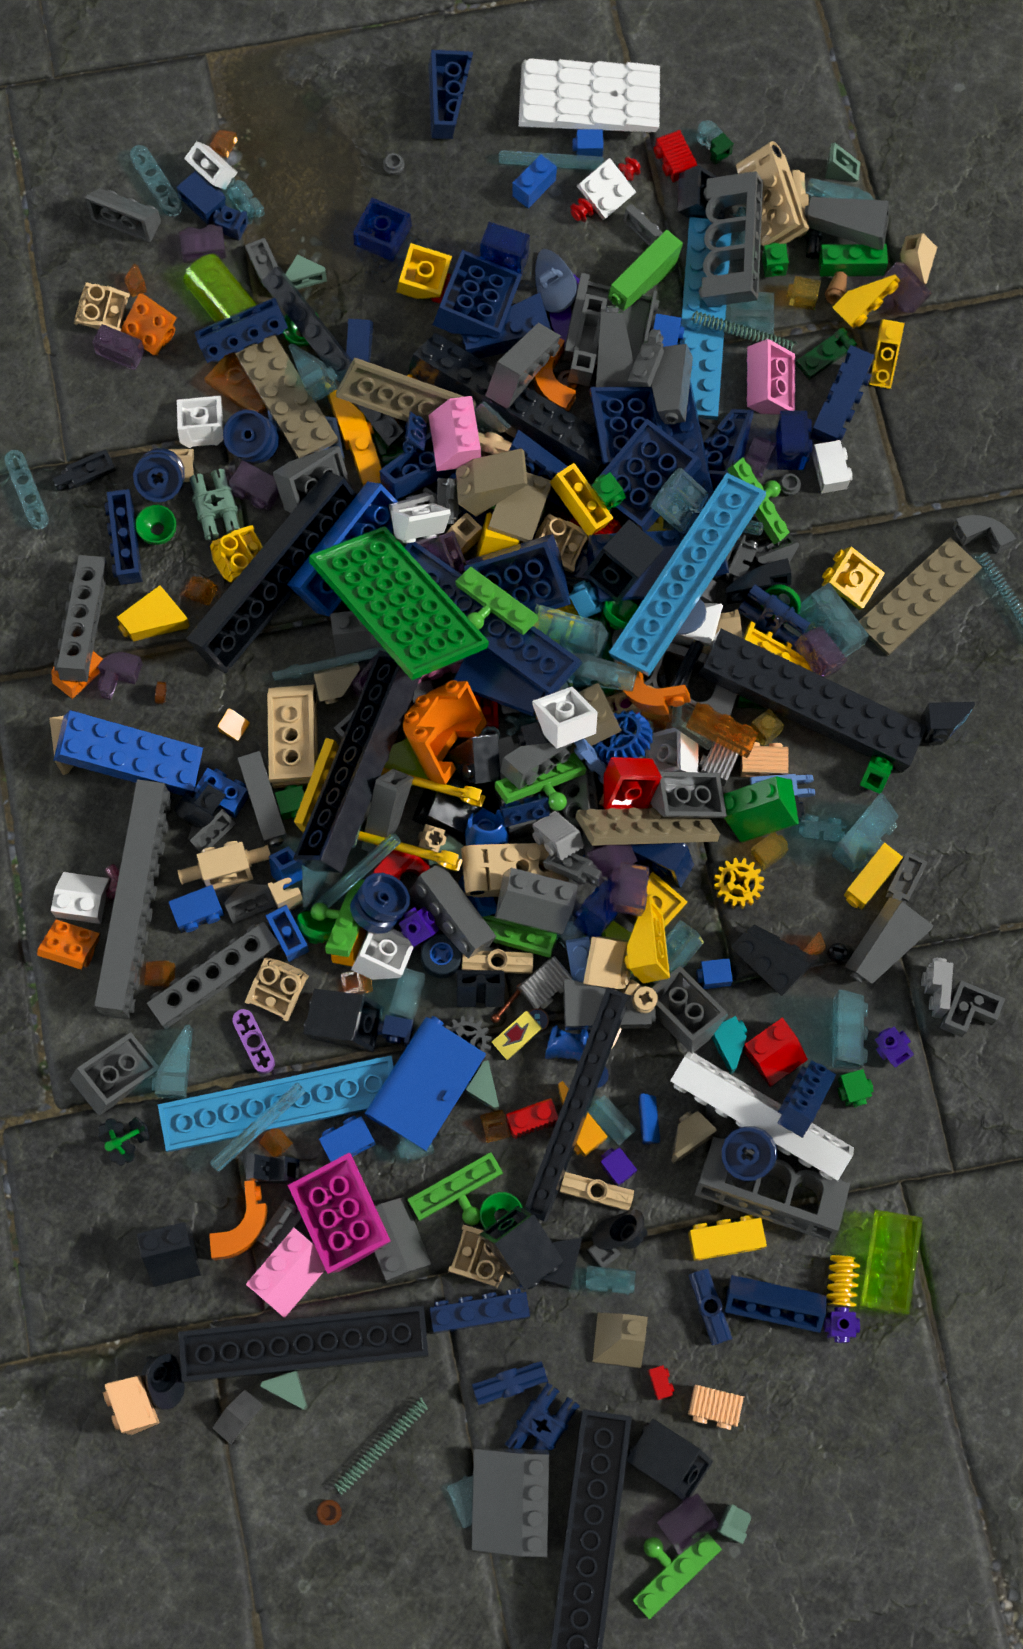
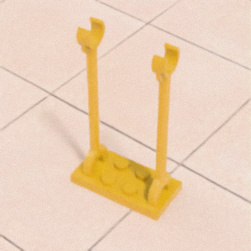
[294,738,486,871]

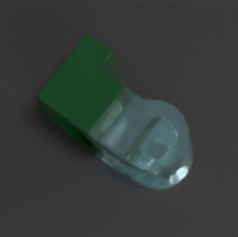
[697,120,734,165]

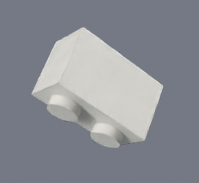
[184,141,237,189]
[812,440,852,494]

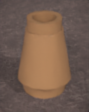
[825,271,847,305]

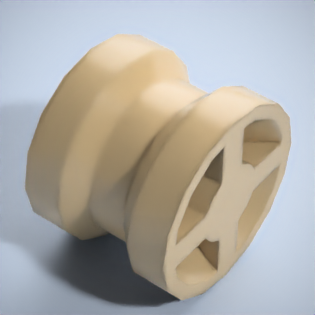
[632,987,658,1014]

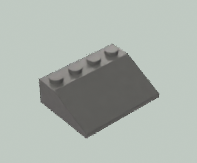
[472,1448,549,1557]

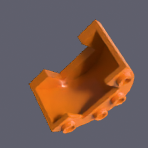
[403,680,487,785]

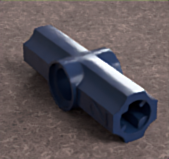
[688,1269,732,1346]
[472,1361,548,1405]

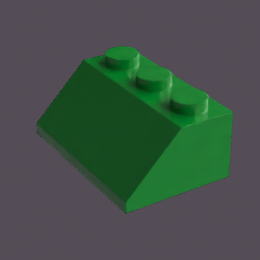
[723,776,799,842]

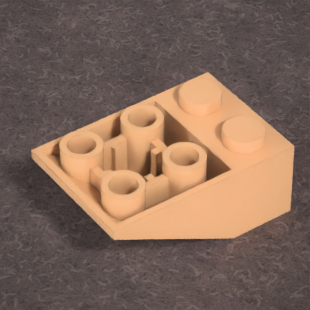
[103,1376,160,1435]

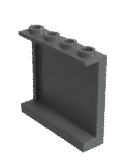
[562,273,659,368]

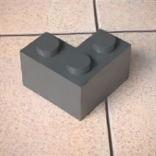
[940,980,1005,1037]

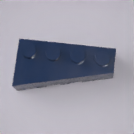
[429,50,473,139]
[461,292,551,358]
[810,345,875,443]
[508,429,591,511]
[379,432,456,499]
[607,843,694,888]

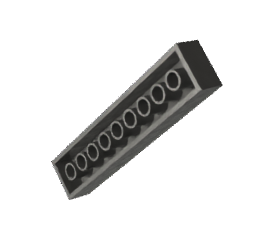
[95,779,173,1019]

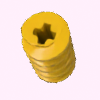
[827,1255,860,1308]

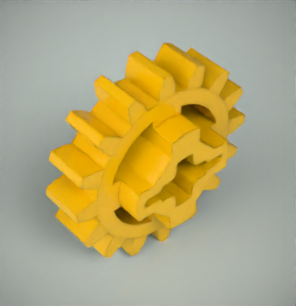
[714,858,764,909]

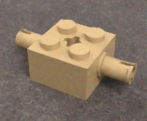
[177,841,270,890]

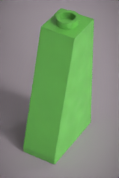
[608,230,683,311]

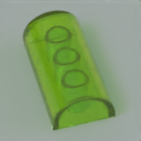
[183,254,257,323]
[860,1210,923,1315]

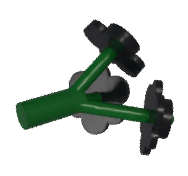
[98,1117,149,1166]

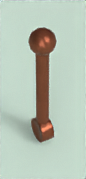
[491,984,521,1023]

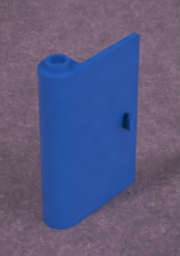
[364,1016,486,1151]

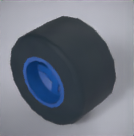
[421,934,463,979]

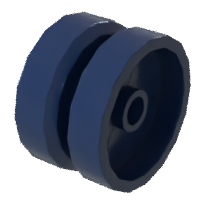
[223,409,279,464]
[133,448,185,502]
[350,873,410,934]
[721,1126,777,1181]

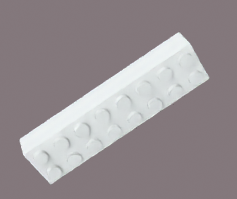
[671,1051,854,1181]

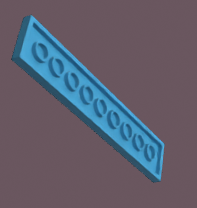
[679,217,731,420]
[609,473,766,676]
[158,1056,394,1152]

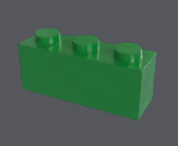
[819,244,888,277]

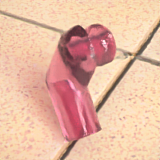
[105,864,119,899]

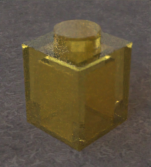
[787,276,821,310]
[749,708,784,746]
[750,832,789,871]

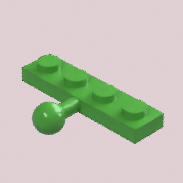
[727,458,790,545]
[455,567,538,635]
[494,752,586,811]
[310,878,365,957]
[482,915,558,958]
[408,1152,503,1226]
[632,1530,722,1619]

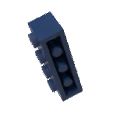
[195,297,288,363]
[105,489,143,585]
[777,1060,836,1138]
[725,1275,827,1333]
[430,1289,530,1334]

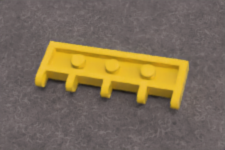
[743,621,829,678]

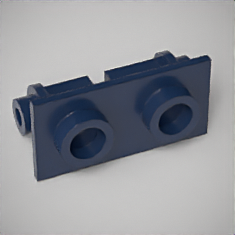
[402,411,428,454]
[499,794,550,827]

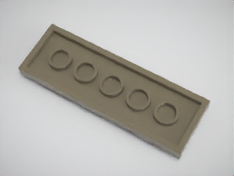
[236,335,338,459]
[336,357,476,430]
[856,537,982,656]
[575,807,720,846]

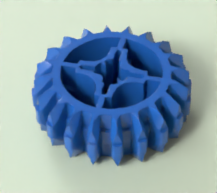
[592,710,653,765]

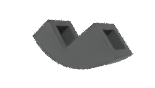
[952,515,1016,554]

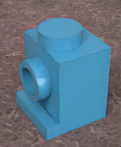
[569,581,605,620]

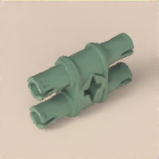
[189,469,240,540]

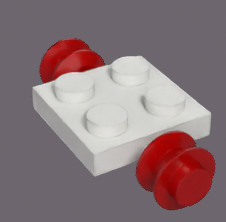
[571,157,640,222]

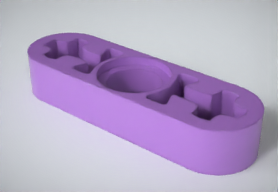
[233,1009,275,1074]

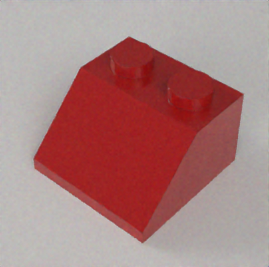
[604,757,662,809]
[742,1018,808,1087]

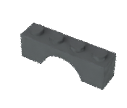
[567,294,607,387]

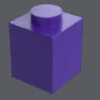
[600,1147,637,1186]

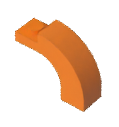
[534,338,576,412]
[615,662,691,715]
[210,1180,268,1260]

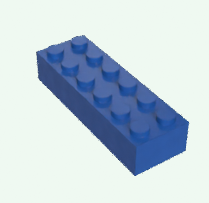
[287,481,398,616]
[54,710,203,796]

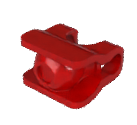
[371,850,431,880]

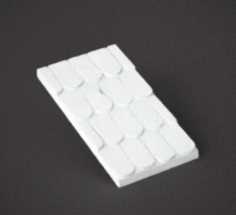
[519,59,660,132]

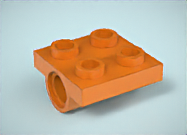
[120,294,177,355]
[37,920,100,970]

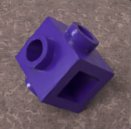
[399,907,439,947]
[875,1026,914,1068]
[824,1307,860,1343]

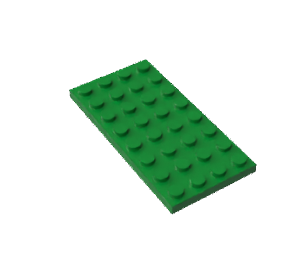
[309,526,489,680]

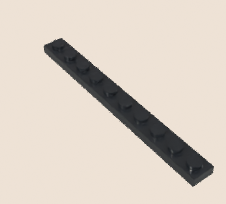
[261,266,406,447]
[524,987,631,1222]

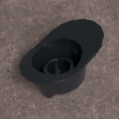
[592,1209,648,1250]
[142,1354,185,1410]

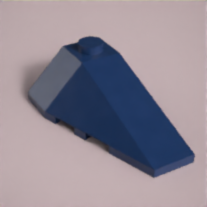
[704,409,754,492]

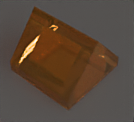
[260,1129,293,1157]

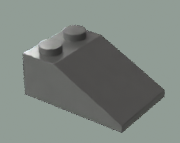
[273,446,351,513]
[70,1032,160,1116]

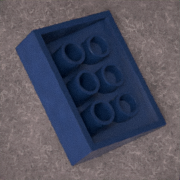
[432,250,522,336]
[589,387,662,466]
[591,419,701,532]
[586,530,681,602]
[464,534,571,614]
[454,649,548,716]

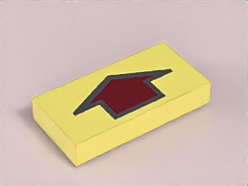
[492,1011,543,1060]

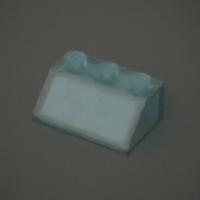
[799,583,869,668]
[534,604,609,661]
[832,793,899,873]
[832,990,868,1070]

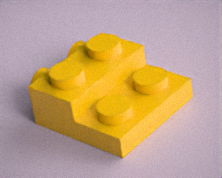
[822,547,885,610]

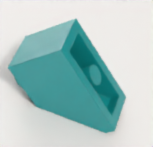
[711,1016,747,1074]

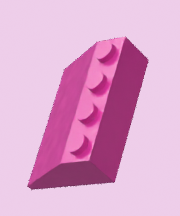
[288,1153,391,1274]

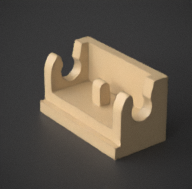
[268,878,304,911]

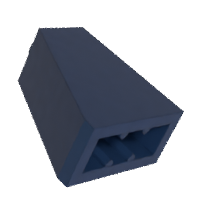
[346,319,373,363]

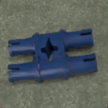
[738,584,811,649]
[505,1382,580,1451]

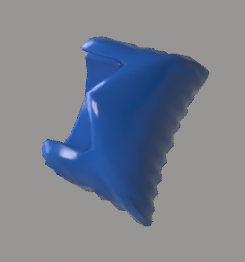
[465,808,509,846]
[545,1026,589,1061]

